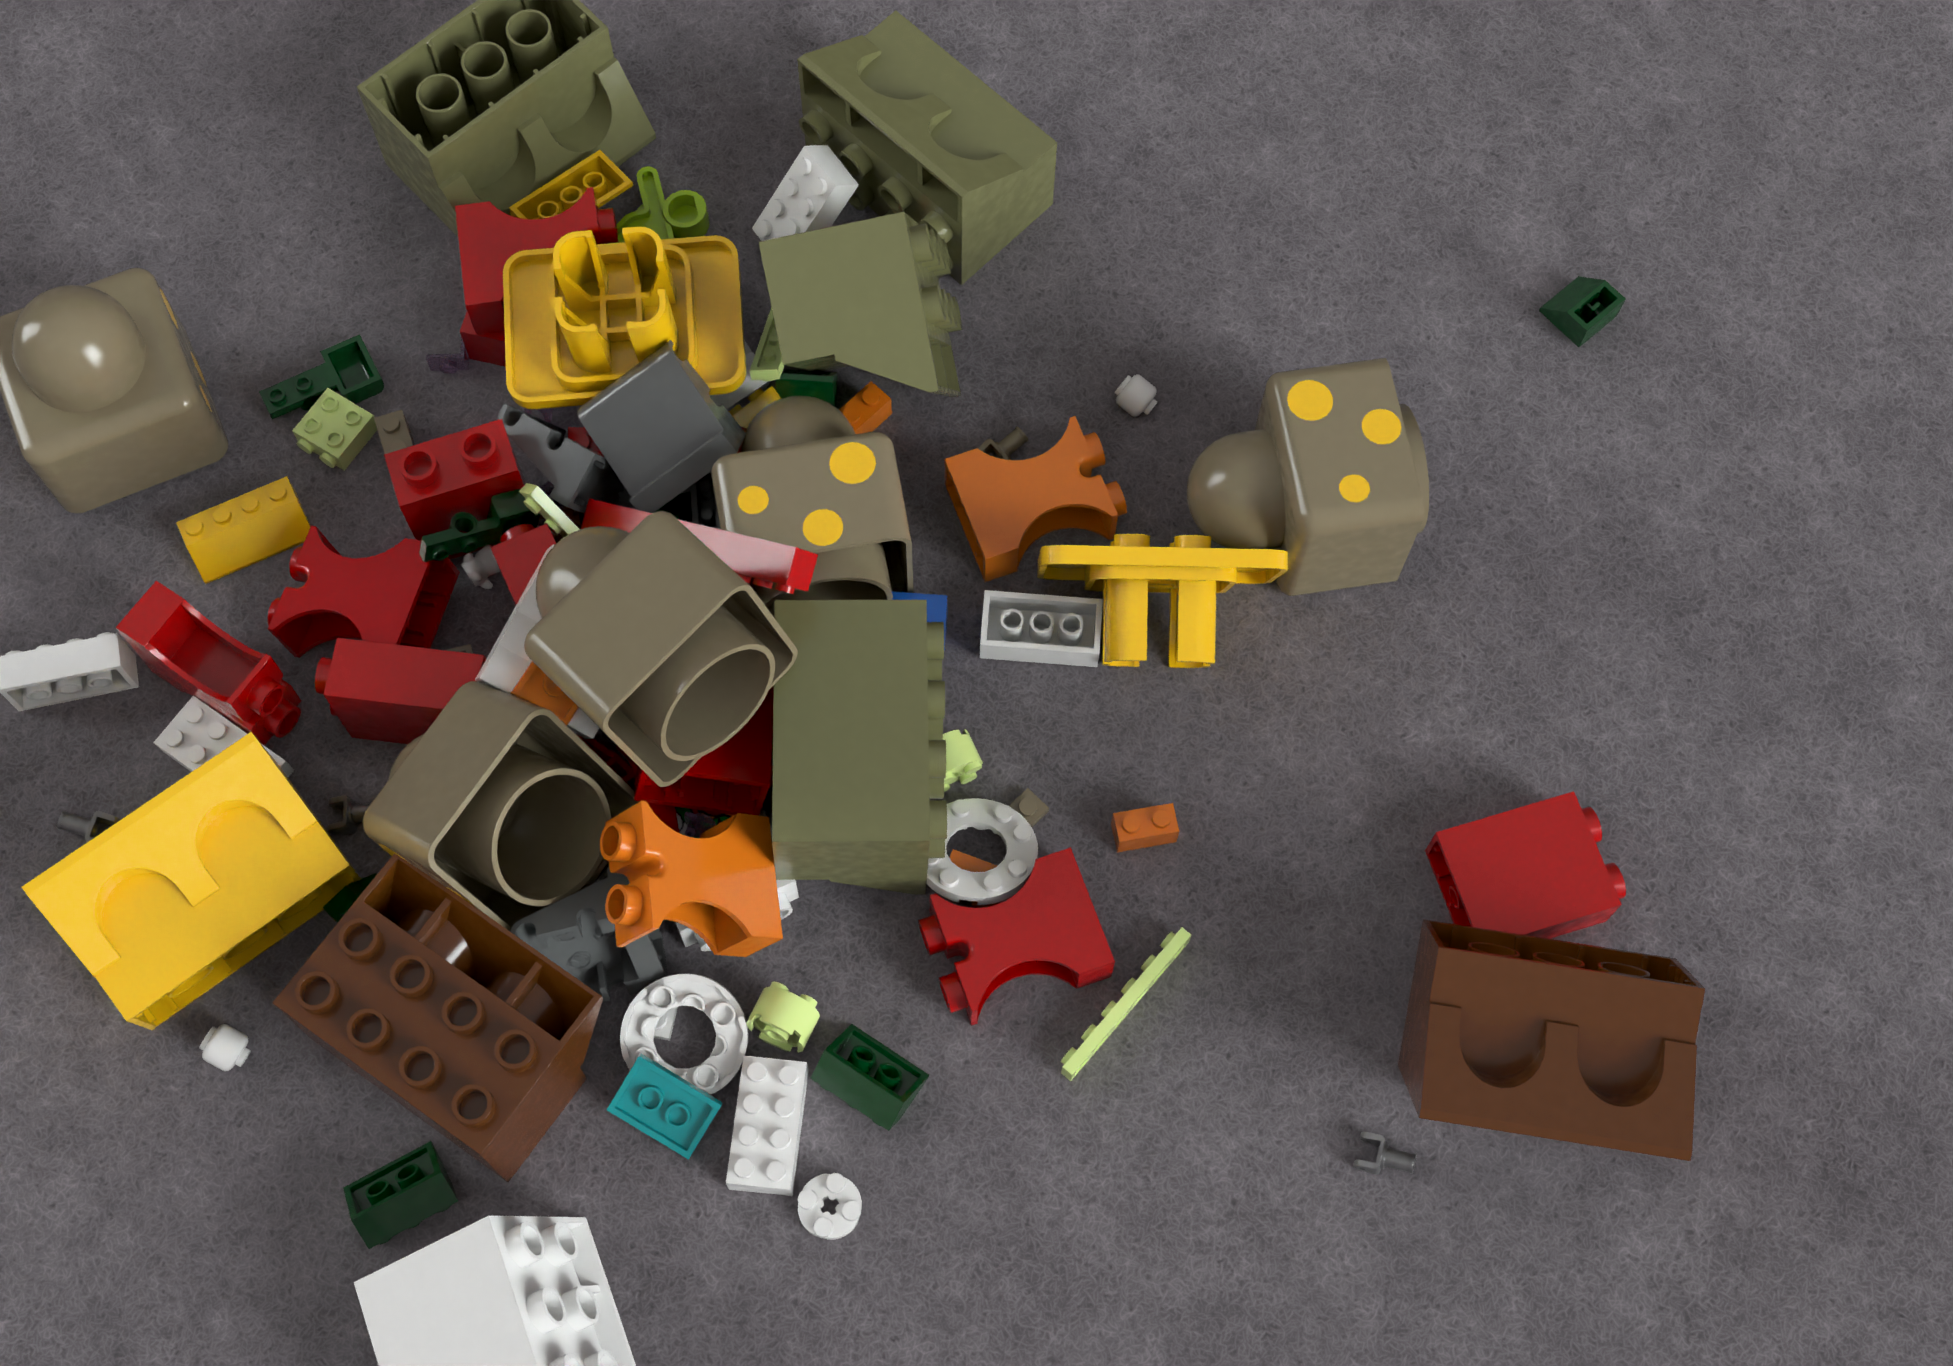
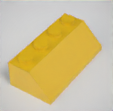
[509,150,634,220]
[176,476,311,584]

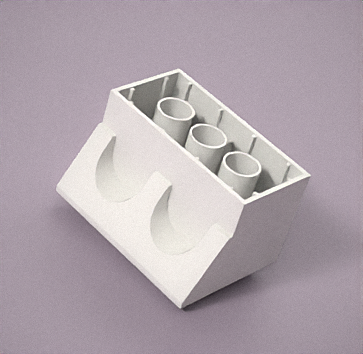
[354,1216,636,1366]

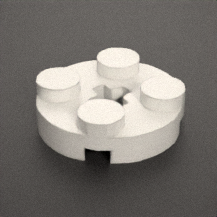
[798,1173,862,1240]

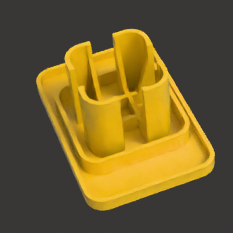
[503,227,746,409]
[1037,534,1288,668]

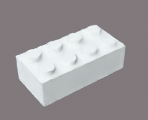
[752,145,859,241]
[980,590,1103,667]
[0,632,139,711]
[153,695,294,777]
[726,1056,809,1196]

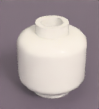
[1114,374,1157,417]
[199,1024,251,1071]

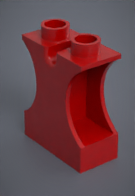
[455,187,619,335]
[267,526,460,658]
[115,580,302,746]
[918,847,1115,1026]

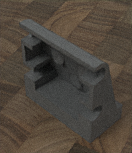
[577,340,746,513]
[498,403,635,514]
[510,867,668,1002]

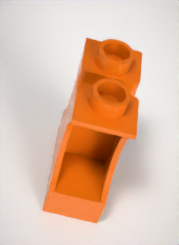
[945,416,1127,582]
[600,801,783,957]

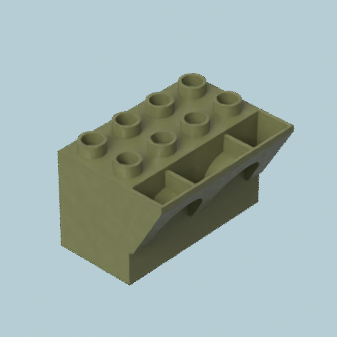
[357,0,656,237]
[797,10,1057,285]
[759,212,962,397]
[772,600,947,895]

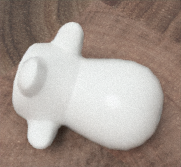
[460,544,500,589]

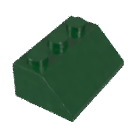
[811,1024,929,1131]
[343,1141,458,1249]

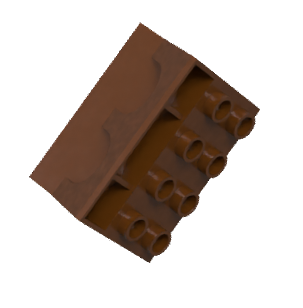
[273,853,603,1182]
[1398,919,1705,1161]

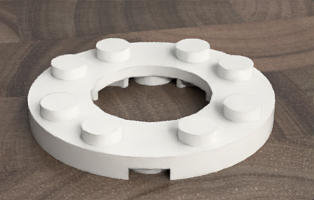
[926,798,1038,905]
[620,973,748,1095]

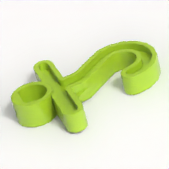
[609,166,709,244]

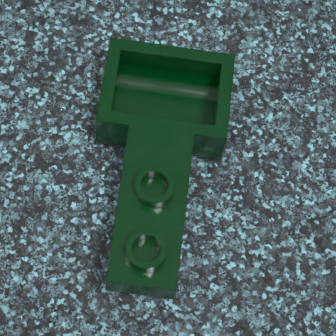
[259,334,384,420]
[419,489,540,562]

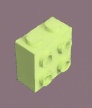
[292,388,377,471]

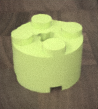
[943,729,983,792]
[746,981,820,1052]

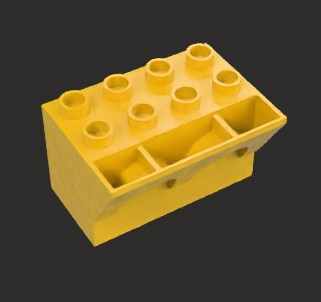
[22,732,361,1030]

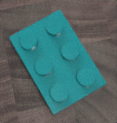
[606,1053,723,1160]

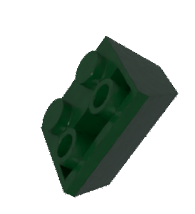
[1539,276,1626,347]

